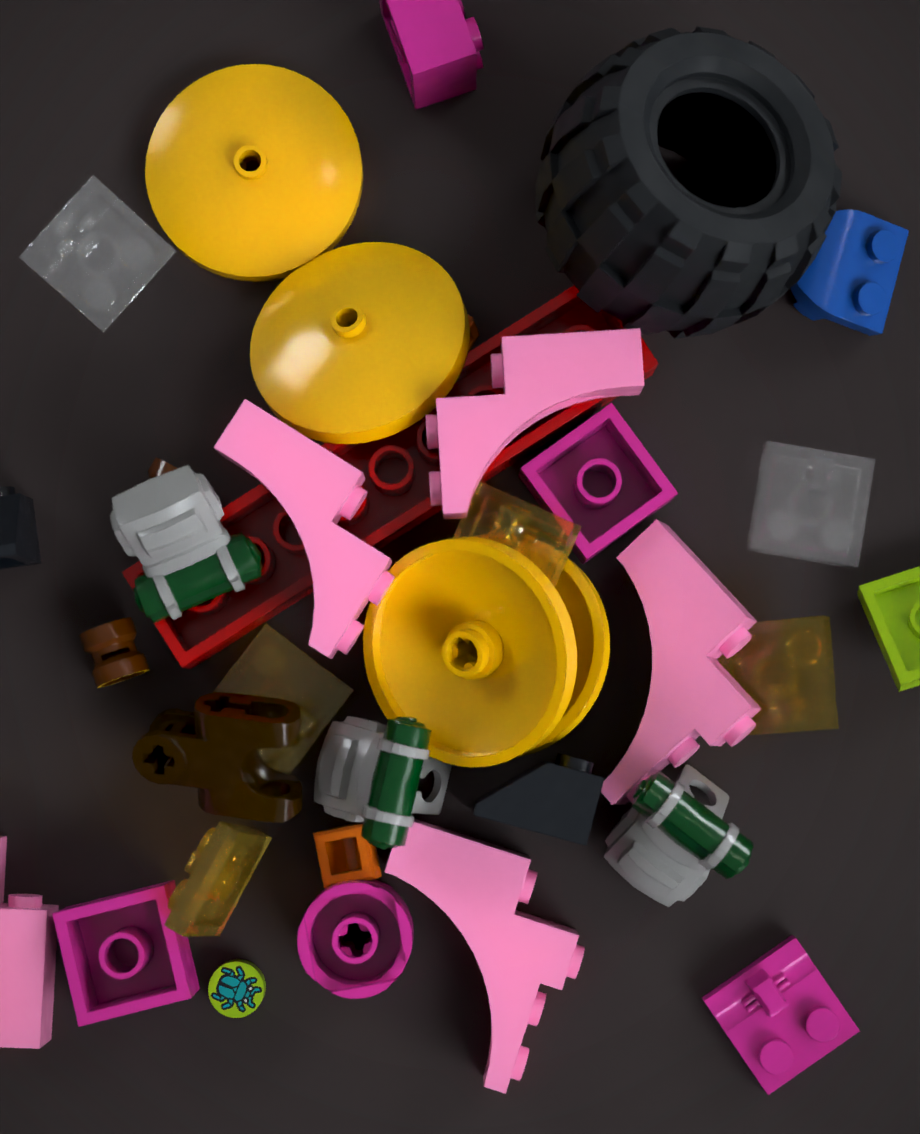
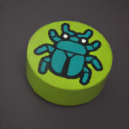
[208,959,266,1018]

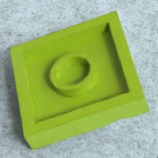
[857,566,920,692]

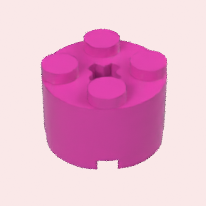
[297,879,414,999]

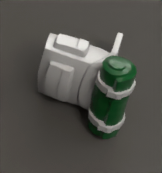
[110,465,263,624]
[314,716,452,850]
[603,764,753,907]

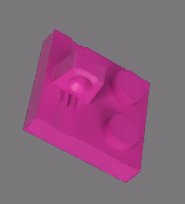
[702,935,860,1095]

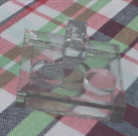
[19,175,177,332]
[747,441,876,569]

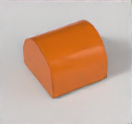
[313,822,382,888]

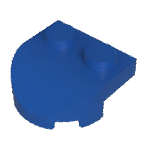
[791,209,909,336]

